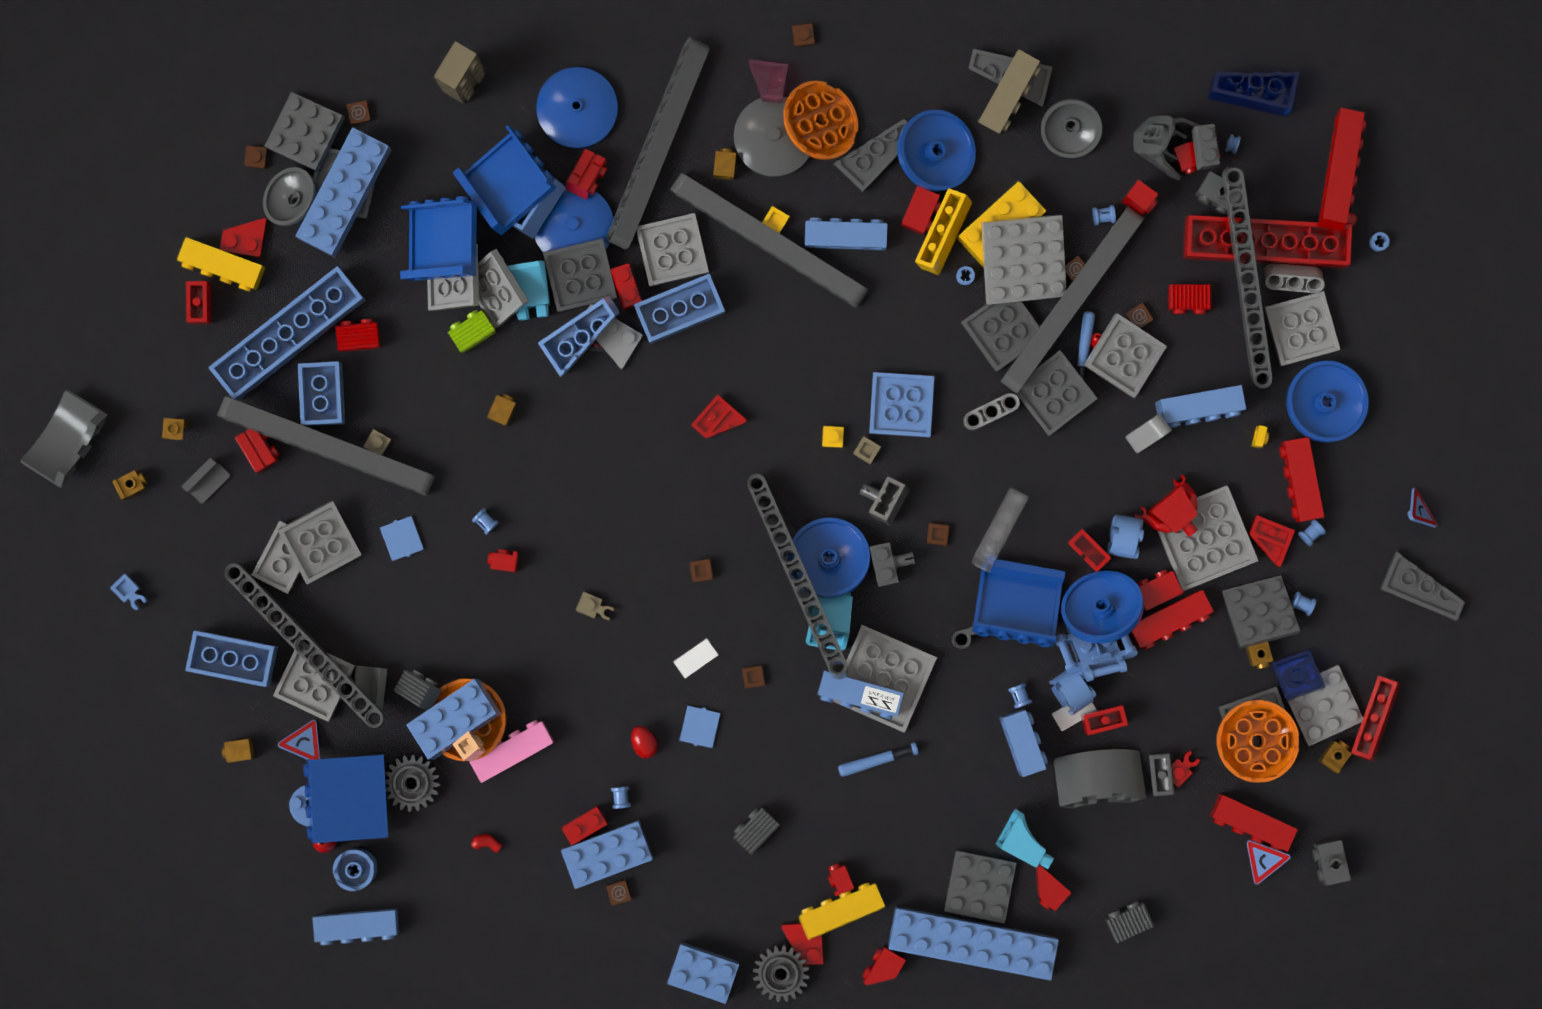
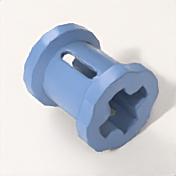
[1092,205,1116,226]
[472,508,499,535]
[1298,520,1326,547]
[1291,591,1316,616]
[1008,683,1032,708]
[611,786,631,809]

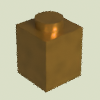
[713,148,736,180]
[487,394,517,427]
[222,738,255,763]

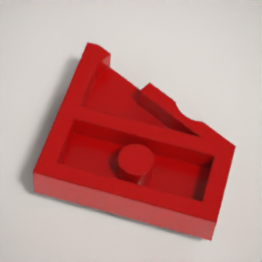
[220,218,268,258]
[691,394,747,439]
[1248,515,1295,567]
[781,923,823,965]

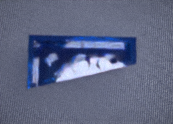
[1208,72,1299,117]

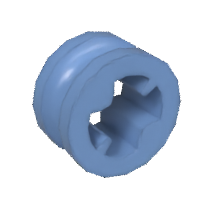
[1225,134,1241,154]
[1369,232,1390,252]
[956,266,975,285]

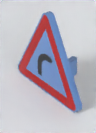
[1407,488,1438,528]
[278,720,320,760]
[1247,840,1290,884]

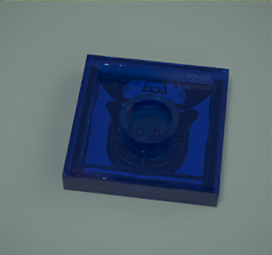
[1271,649,1325,701]

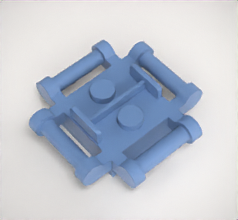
[1055,625,1138,682]

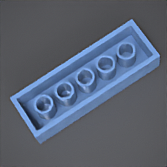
[296,127,392,258]

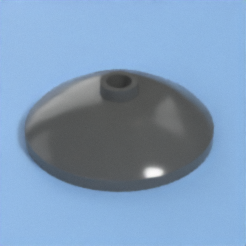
[1041,99,1102,158]
[263,167,316,226]

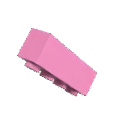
[469,719,554,783]

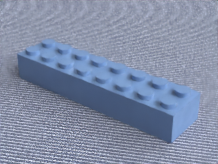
[208,266,366,401]
[888,906,1058,980]

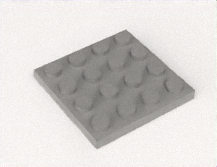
[981,215,1066,305]
[1157,485,1258,591]
[833,625,937,733]

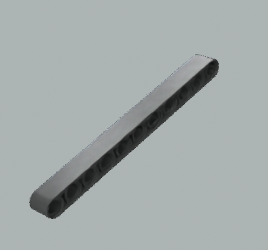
[606,37,709,250]
[1222,166,1272,388]
[670,173,868,308]
[1000,205,1145,394]
[217,397,435,496]
[747,474,848,680]
[225,564,387,729]

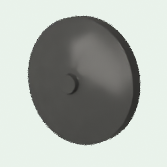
[734,96,810,178]

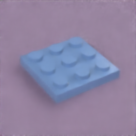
[869,372,934,438]

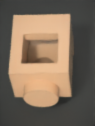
[453,731,485,761]

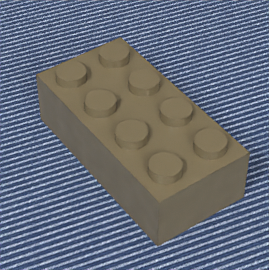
[434,41,485,104]
[978,49,1041,134]

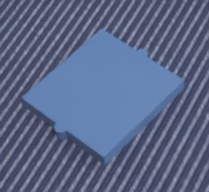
[380,516,424,561]
[679,706,720,748]

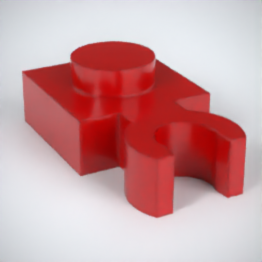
[1171,751,1200,788]

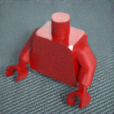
[1135,475,1198,537]

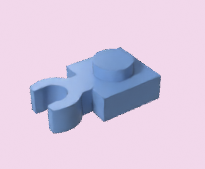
[110,574,148,610]

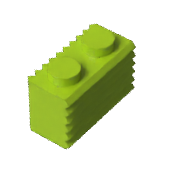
[448,310,496,354]

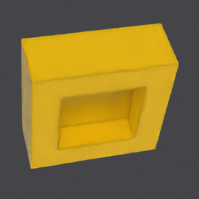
[762,206,790,234]
[1251,425,1269,448]
[822,426,844,448]

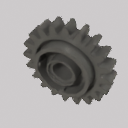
[385,754,441,812]
[753,944,810,1002]

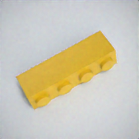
[915,188,972,275]
[177,237,265,292]
[798,882,885,940]

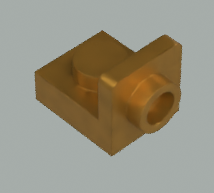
[162,418,189,440]

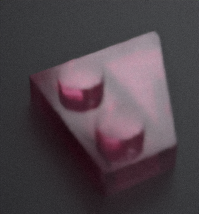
[749,60,788,103]

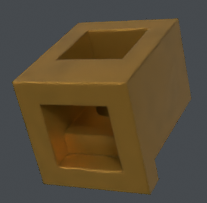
[112,470,148,500]
[1246,642,1273,669]
[1318,740,1352,773]

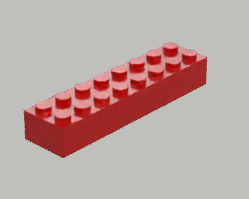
[1183,215,1352,268]

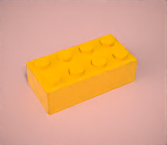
[957,181,1046,268]

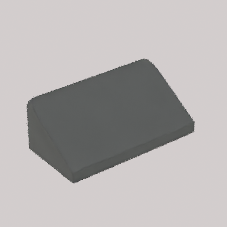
[1149,753,1174,796]

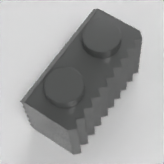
[1191,124,1220,170]
[394,669,441,710]
[734,807,780,855]
[1105,901,1154,943]

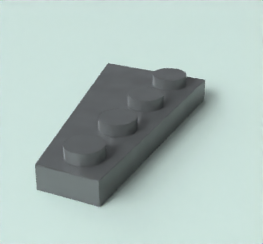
[968,49,1052,107]
[833,119,907,192]
[1380,552,1465,621]

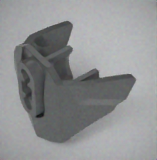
[1133,115,1201,180]

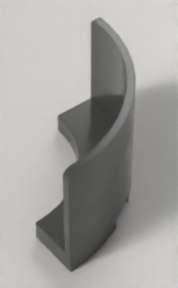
[21,390,108,488]
[1054,749,1146,809]

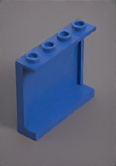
[453,125,557,236]
[400,196,477,281]
[972,557,1065,647]
[303,754,388,843]

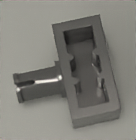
[1195,171,1241,216]
[860,476,910,526]
[869,542,915,587]
[1312,838,1351,886]

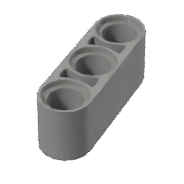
[1264,263,1324,293]
[963,393,1020,430]
[1125,413,1172,453]

